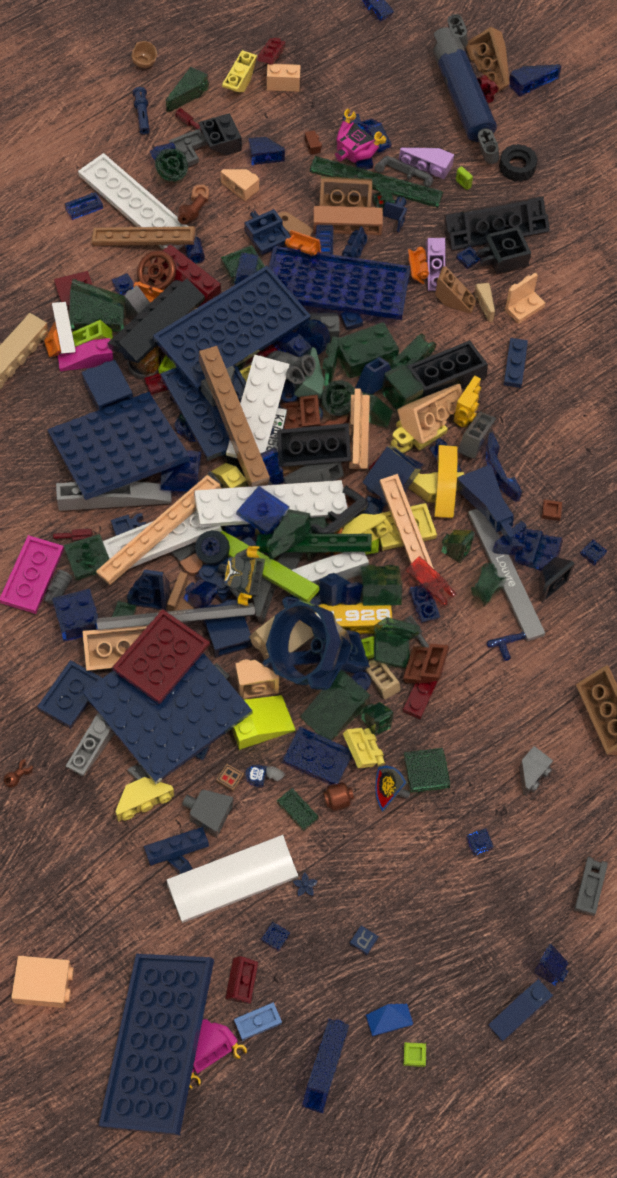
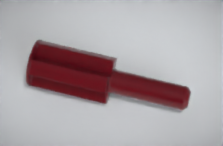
[175,108,202,133]
[53,529,93,541]

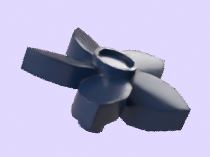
[293,873,318,897]

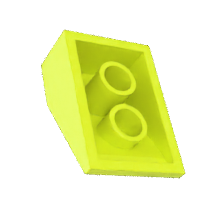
[232,695,295,750]

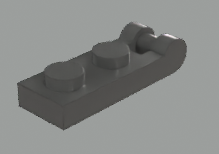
[574,856,608,916]

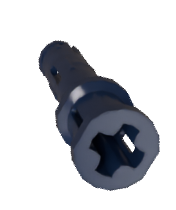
[132,87,150,135]

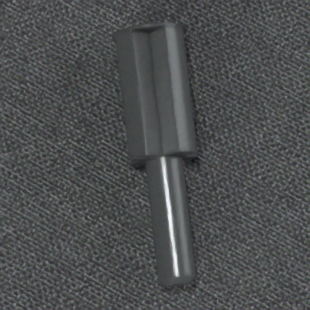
[403,616,429,648]

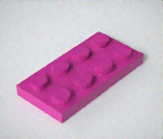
[0,535,64,614]

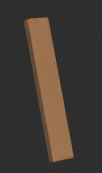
[91,226,196,246]

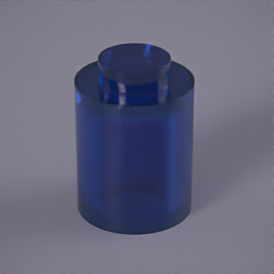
[185,237,205,264]

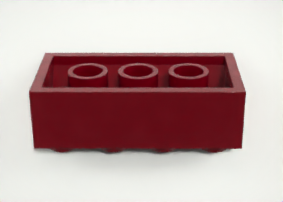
[147,244,221,308]

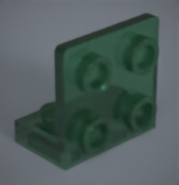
[374,617,420,669]

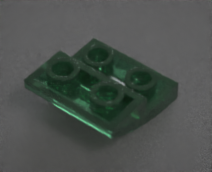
[403,748,450,793]

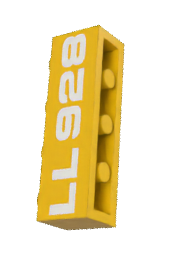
[315,602,393,634]

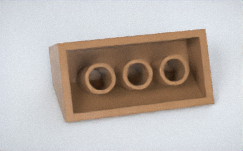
[576,665,617,755]

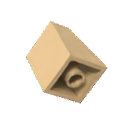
[249,608,314,660]

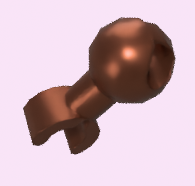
[3,759,33,788]

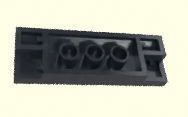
[444,196,550,250]
[107,278,205,364]

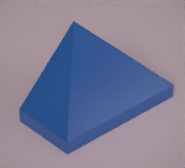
[366,1004,413,1037]

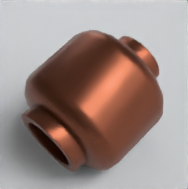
[323,782,354,811]

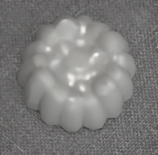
[266,766,285,782]

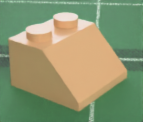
[267,64,300,92]
[235,659,279,700]

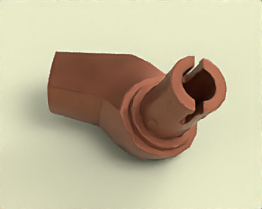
[178,193,208,225]

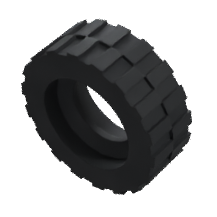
[499,144,538,182]

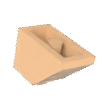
[221,169,259,201]

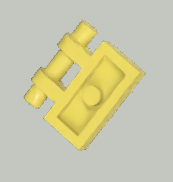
[343,728,385,768]

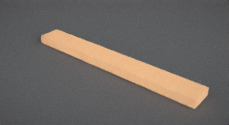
[96,475,221,585]

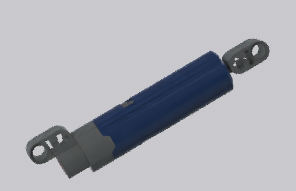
[433,14,499,164]

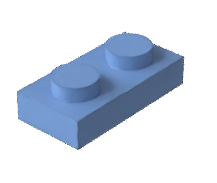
[234,1002,282,1041]

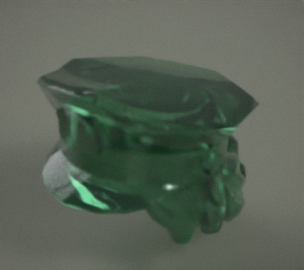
[471,563,507,607]

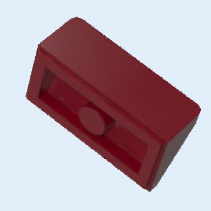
[225,956,258,1004]

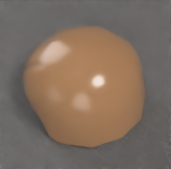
[131,41,157,69]

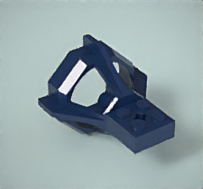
[262,597,370,690]

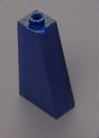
[302,1019,349,1114]

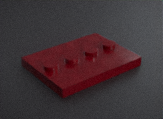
[112,609,210,704]

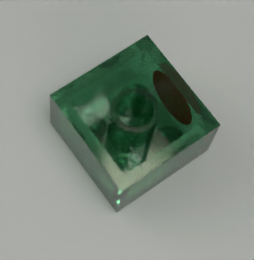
[382,364,424,412]
[360,565,402,606]

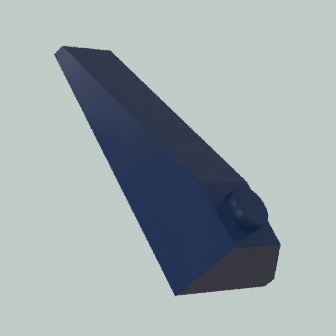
[127,569,170,611]

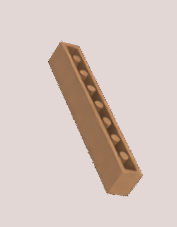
[199,346,270,487]

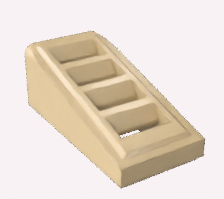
[474,283,495,322]
[365,656,401,699]

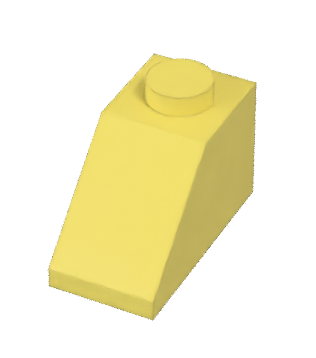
[211,463,247,489]

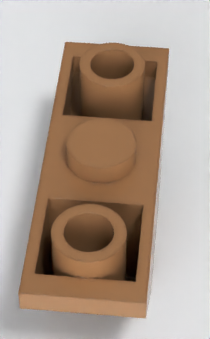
[435,266,477,313]

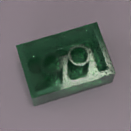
[334,322,399,379]

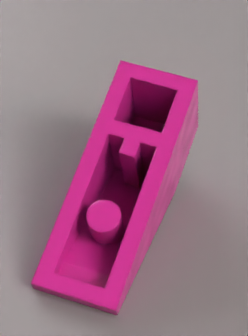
[58,338,113,371]

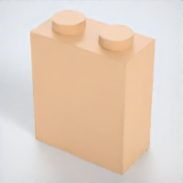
[11,956,74,1008]

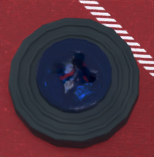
[195,530,230,565]

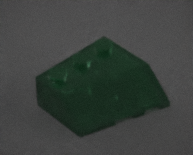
[69,279,125,331]

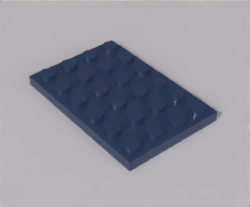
[161,366,274,461]

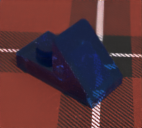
[492,521,527,556]

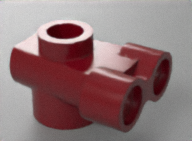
[477,75,499,103]

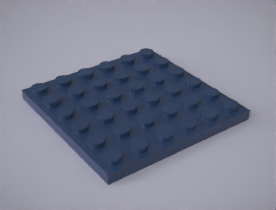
[47,392,190,500]
[83,653,253,784]

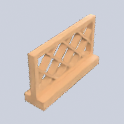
[349,389,370,469]

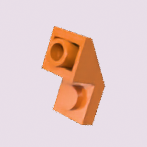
[44,322,61,357]

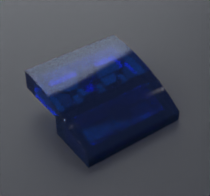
[515,529,563,571]

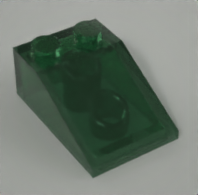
[300,670,371,744]

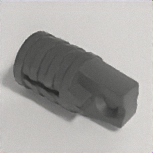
[44,570,73,605]

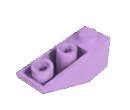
[399,148,454,179]
[426,238,445,291]

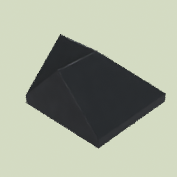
[539,557,575,603]

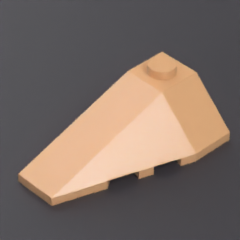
[397,384,463,444]

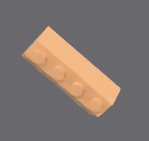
[83,625,148,671]

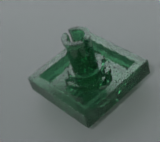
[64,534,109,580]

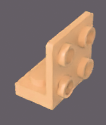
[505,273,545,324]

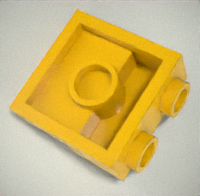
[453,376,481,428]

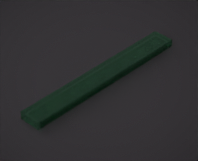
[310,156,443,208]

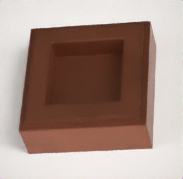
[541,499,562,521]

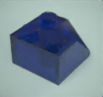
[161,450,201,492]

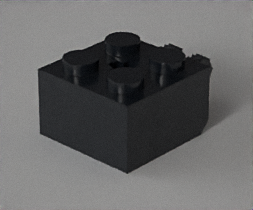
[476,227,531,274]

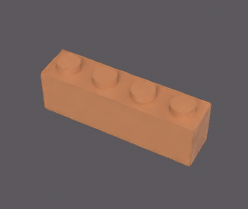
[313,206,383,235]

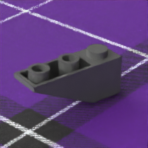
[283,462,344,484]

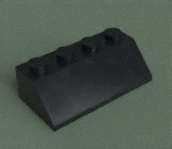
[407,340,488,399]
[277,423,354,467]

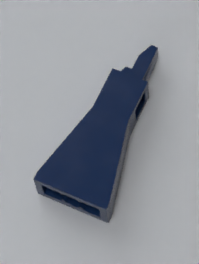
[457,465,514,544]

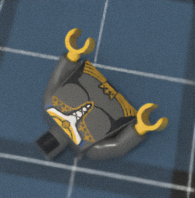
[218,546,265,606]

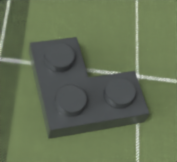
[169,129,207,167]

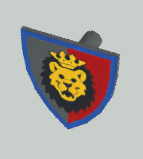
[375,766,410,812]

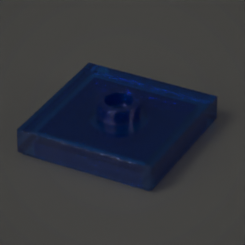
[236,486,290,535]

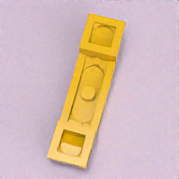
[434,445,457,519]

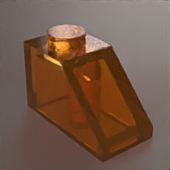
[131,345,160,377]

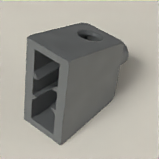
[182,790,234,838]

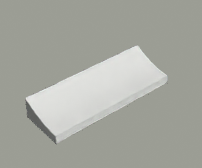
[167,835,298,923]

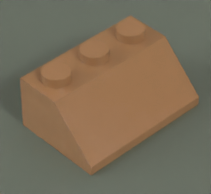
[320,176,372,208]

